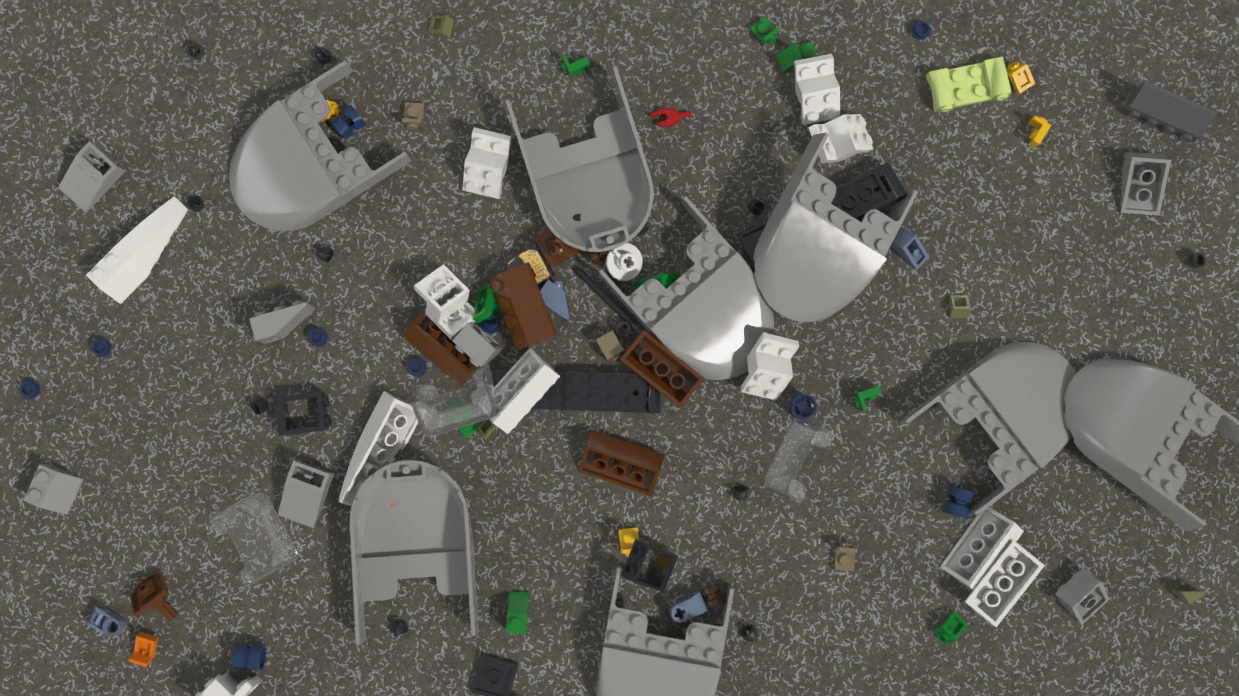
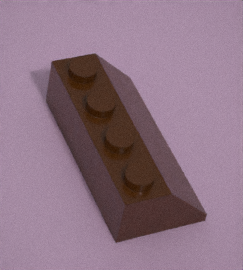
[489,263,557,351]
[403,311,480,386]
[620,330,705,409]
[578,430,665,496]

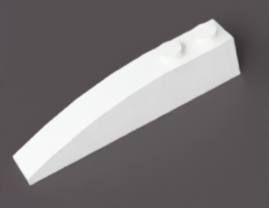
[86,196,188,304]
[338,391,424,507]

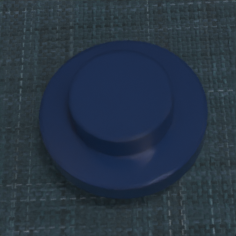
[912,21,931,40]
[480,316,500,333]
[308,328,328,347]
[92,338,112,357]
[407,357,427,377]
[20,380,40,399]

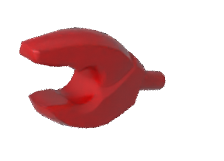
[649,108,692,128]

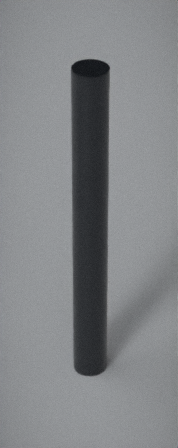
[575,267,634,324]

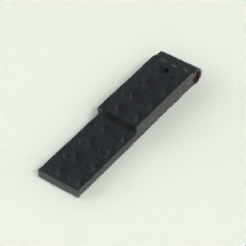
[737,163,908,269]
[490,369,661,413]

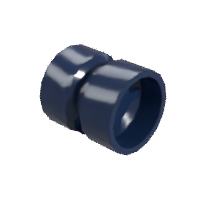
[330,104,366,140]
[788,394,817,420]
[944,486,975,519]
[232,643,266,671]

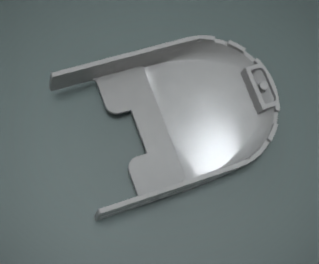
[229,60,411,231]
[505,66,654,252]
[753,132,918,322]
[599,196,774,380]
[899,342,1076,515]
[1063,358,1239,531]
[350,460,479,644]
[596,565,734,696]

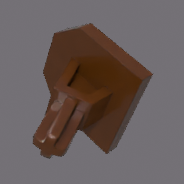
[533,227,580,268]
[130,573,177,621]

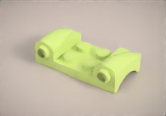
[926,57,1012,112]

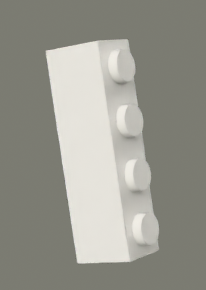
[479,348,560,434]
[940,507,1024,591]
[964,540,1045,627]

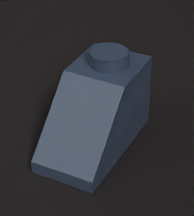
[891,226,930,270]
[540,280,570,322]

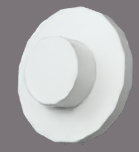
[606,243,643,281]

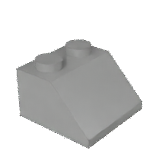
[452,322,503,367]
[23,464,84,515]
[1055,567,1110,625]

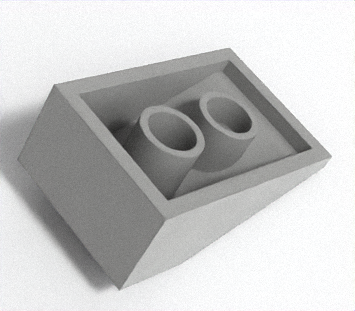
[1120,152,1171,215]

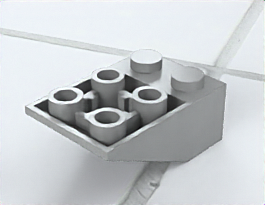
[58,141,125,213]
[249,300,315,344]
[278,460,335,528]

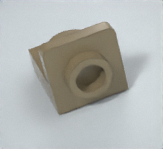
[402,102,425,130]
[834,543,857,571]

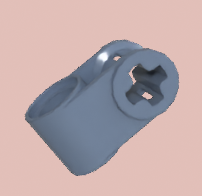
[669,592,708,623]
[86,604,127,636]

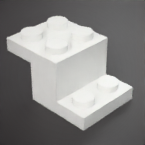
[794,54,840,125]
[808,114,873,163]
[462,127,511,199]
[414,264,476,340]
[741,332,799,400]
[195,673,263,696]

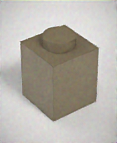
[596,330,624,362]

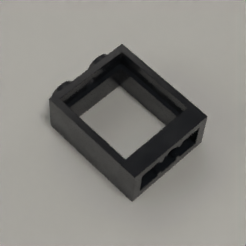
[275,391,332,436]
[620,539,678,592]

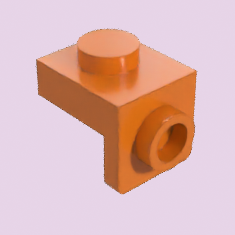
[128,632,158,667]

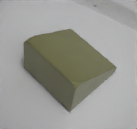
[428,15,454,38]
[949,295,971,318]
[477,417,498,440]
[1174,590,1205,604]

